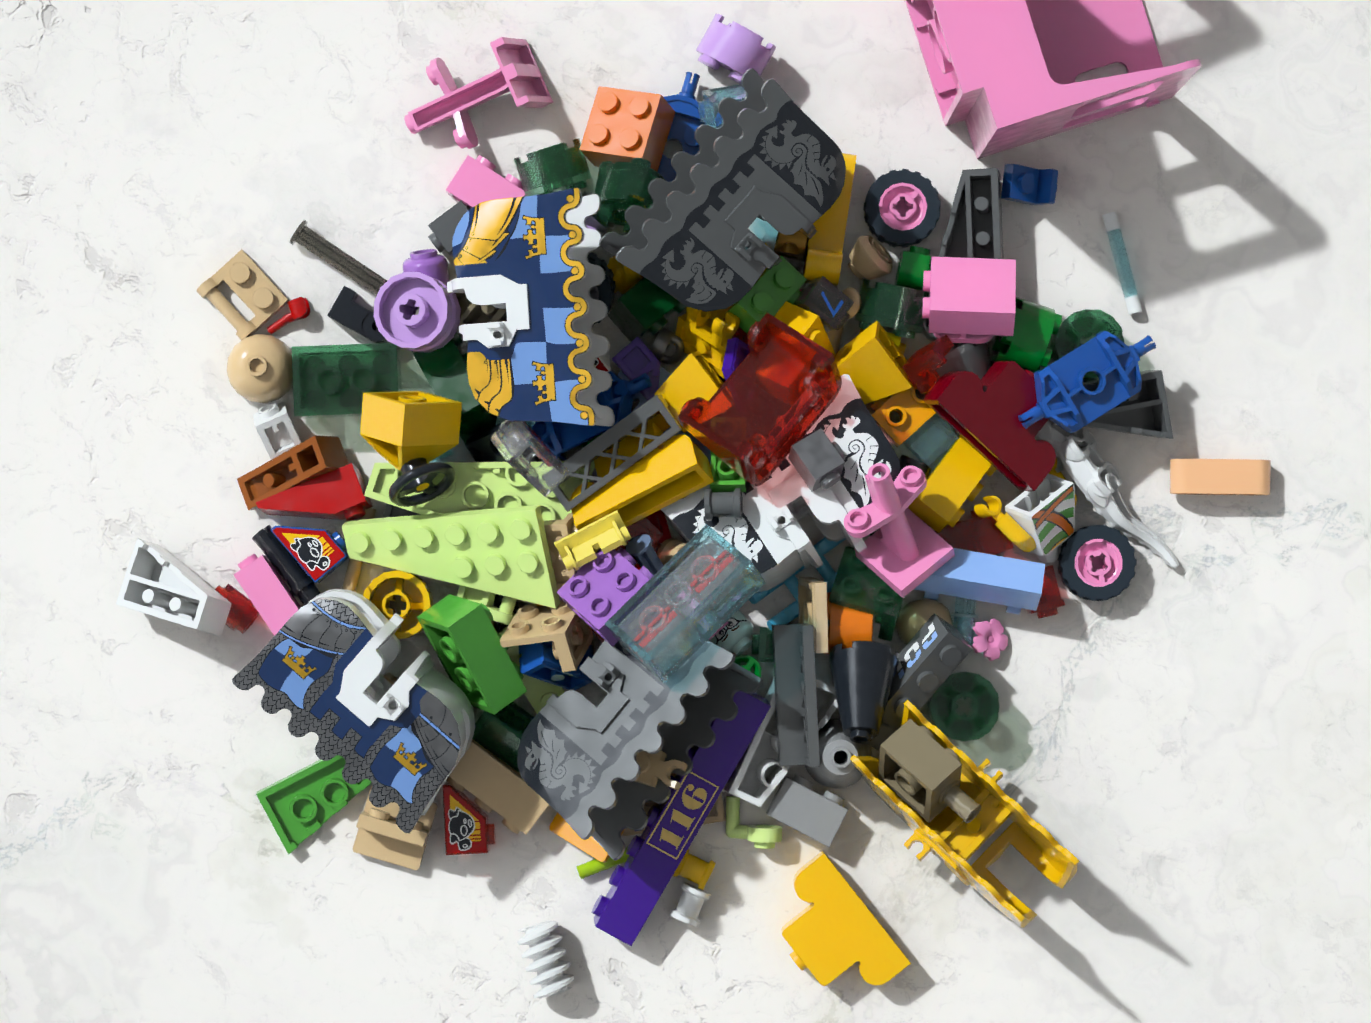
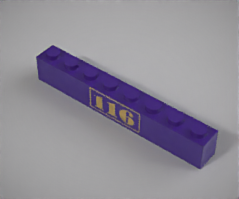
[592,691,771,946]

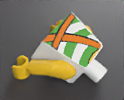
[974,458,1077,563]

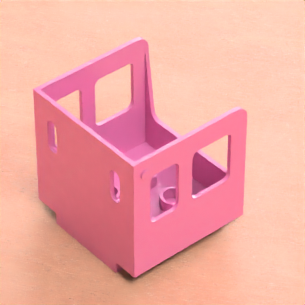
[905,0,1202,159]

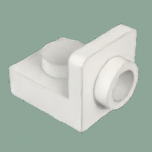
[253,402,302,460]

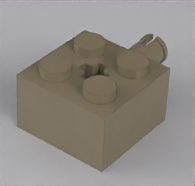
[878,719,982,823]

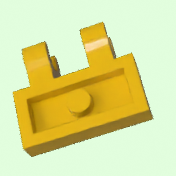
[674,307,740,379]

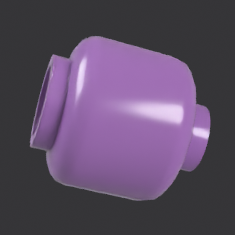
[403,249,450,284]

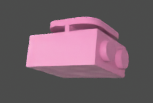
[922,256,1016,344]

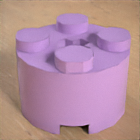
[696,14,776,85]

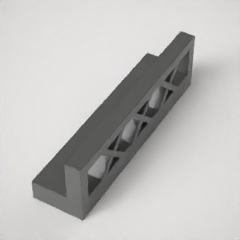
[543,394,682,512]
[772,623,820,767]

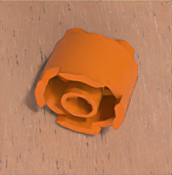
[823,589,874,654]

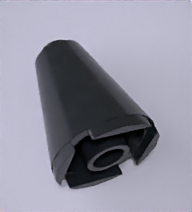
[829,641,899,743]

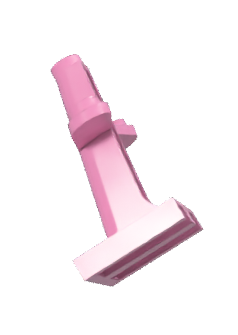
[405,37,553,149]
[844,463,955,598]

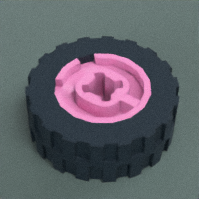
[863,169,941,248]
[1057,525,1137,601]

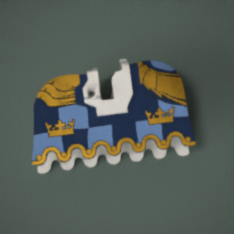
[447,188,615,426]

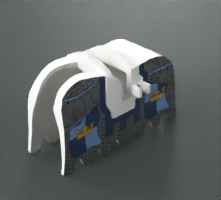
[232,589,476,834]

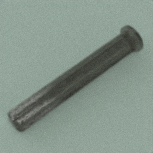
[289,220,387,296]

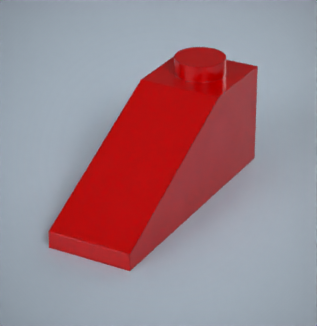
[256,463,373,521]

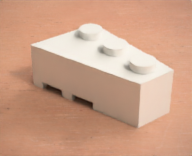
[116,538,232,637]

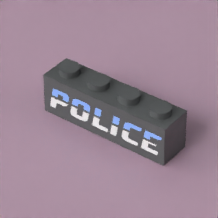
[867,613,972,752]

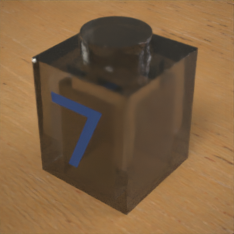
[793,276,854,332]

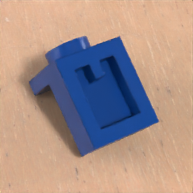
[1001,164,1058,205]

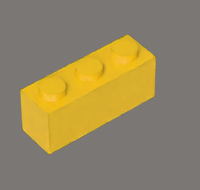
[908,435,996,533]

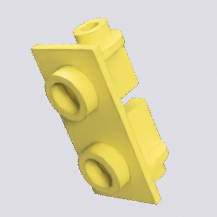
[554,510,632,571]

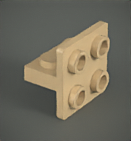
[353,786,438,870]

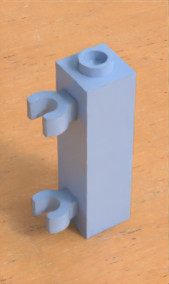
[914,548,1045,615]

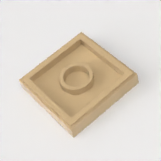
[798,576,828,653]

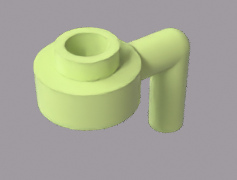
[726,796,782,849]

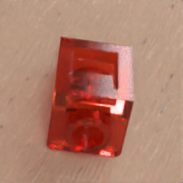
[902,334,954,394]
[1027,565,1065,619]

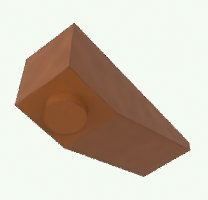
[237,435,349,510]

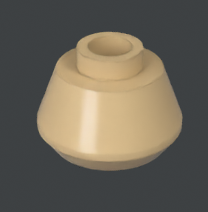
[848,235,893,280]

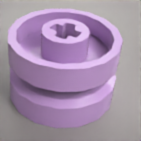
[373,272,461,352]

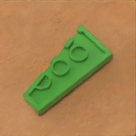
[256,755,372,855]

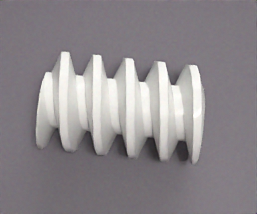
[517,921,574,998]

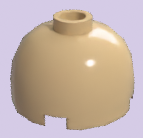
[227,334,297,403]

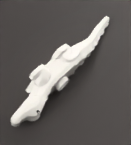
[1035,420,1179,569]

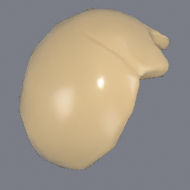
[896,599,953,645]

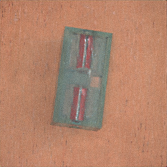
[605,524,766,683]

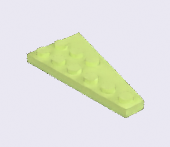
[364,461,595,521]
[341,505,560,609]

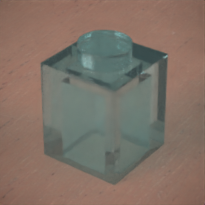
[903,413,959,467]

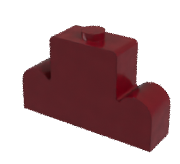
[923,361,1056,491]

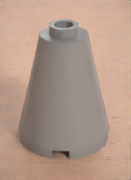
[805,719,872,788]

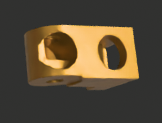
[774,230,808,261]

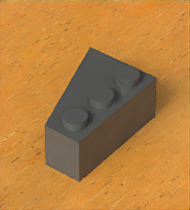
[938,168,1004,259]
[1083,370,1173,439]

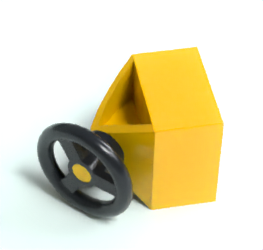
[360,391,462,507]

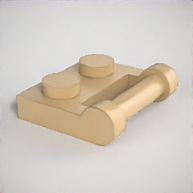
[196,249,289,340]

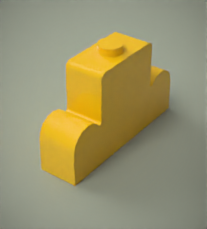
[570,420,714,530]
[781,851,911,986]

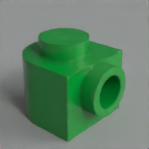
[895,246,931,291]

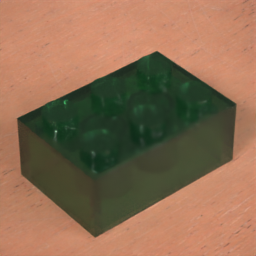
[292,343,402,419]

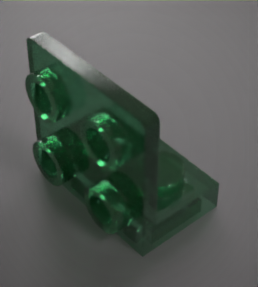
[829,546,905,642]

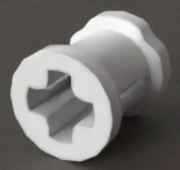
[670,882,711,927]

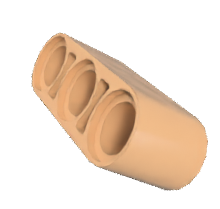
[1170,459,1271,495]

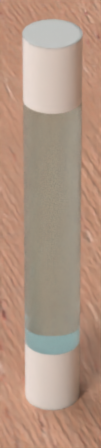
[1102,212,1142,315]

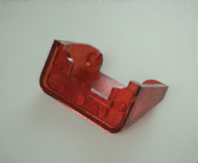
[678,313,842,487]

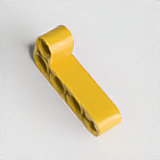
[803,153,857,288]

